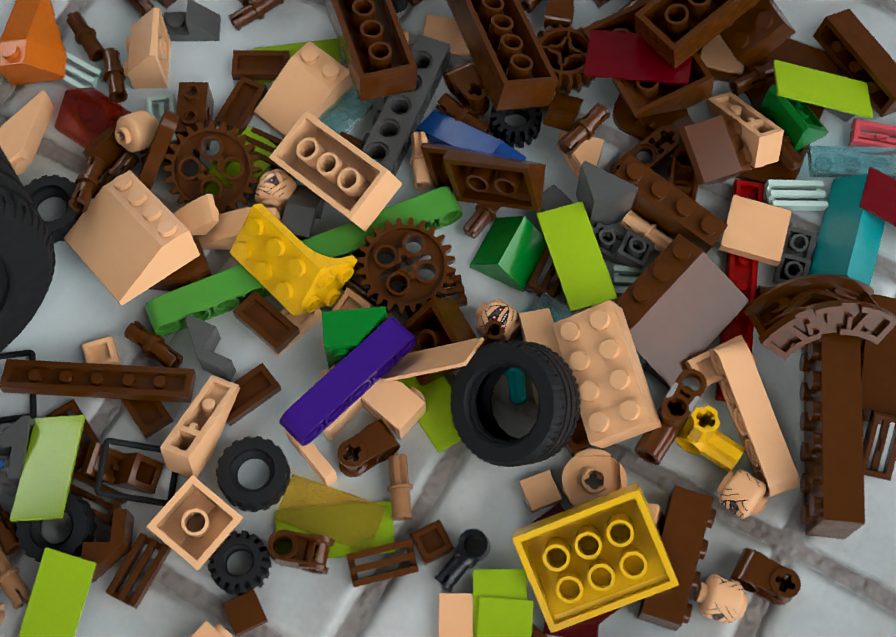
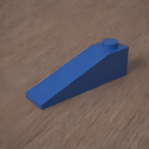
[417,110,526,160]

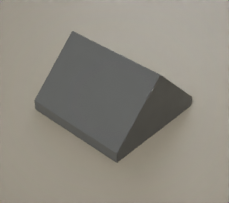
[575,160,639,228]

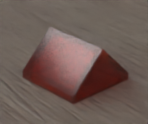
[54,87,132,149]

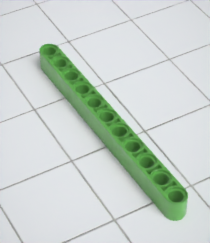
[145,186,463,336]

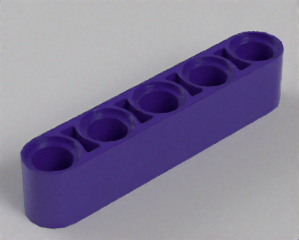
[279,317,417,446]

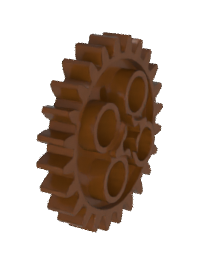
[163,120,262,213]
[356,217,456,317]

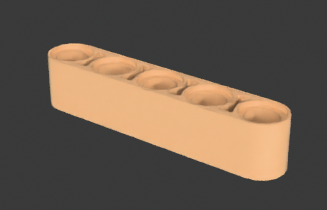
[710,340,800,498]

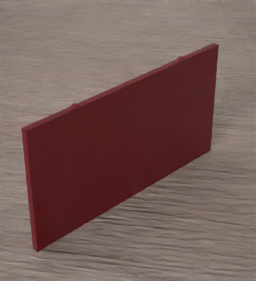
[583,30,692,85]

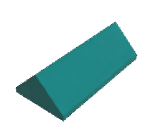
[808,174,885,286]

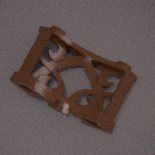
[744,274,896,360]

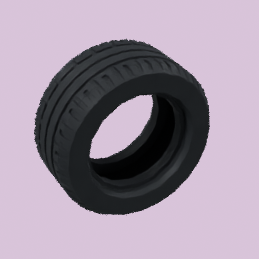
[450,341,580,467]

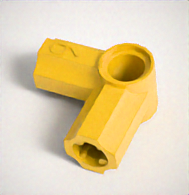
[675,405,746,473]

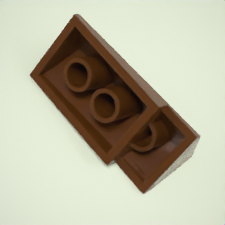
[420,143,546,212]

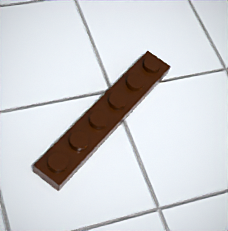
[0,359,196,403]

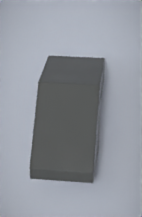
[281,184,325,239]
[186,315,236,382]

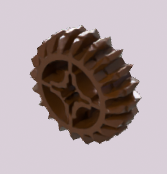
[537,23,597,95]

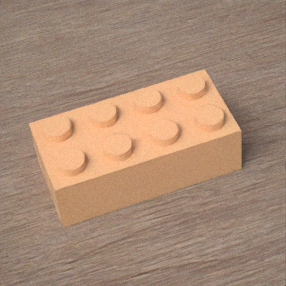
[269,110,402,232]
[552,300,662,449]

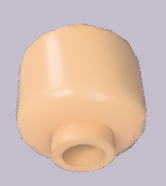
[115,110,159,152]

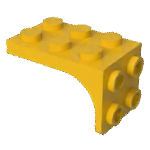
[229,203,357,316]

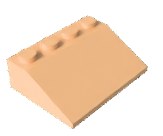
[64,170,200,306]

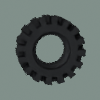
[490,105,542,148]
[207,530,271,596]

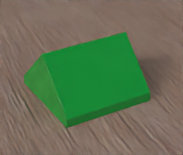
[759,84,829,151]
[469,216,547,292]

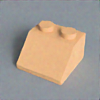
[124,7,171,89]
[146,475,243,571]

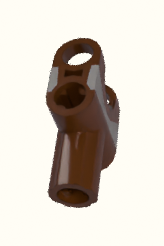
[634,369,707,465]

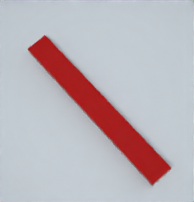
[715,179,764,402]

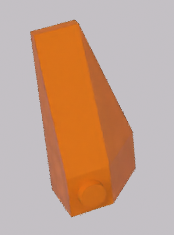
[0,0,67,85]

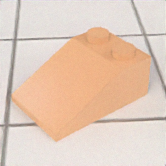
[254,41,354,137]

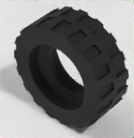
[24,175,83,243]
[216,436,291,512]
[15,492,97,563]

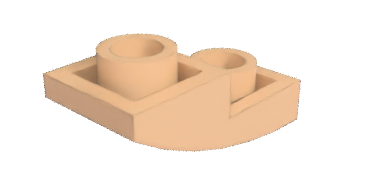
[174,194,219,237]

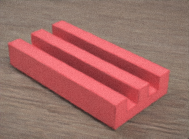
[848,118,896,157]

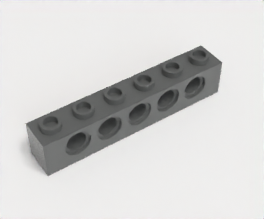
[361,34,450,177]

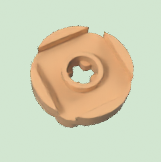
[561,449,627,508]

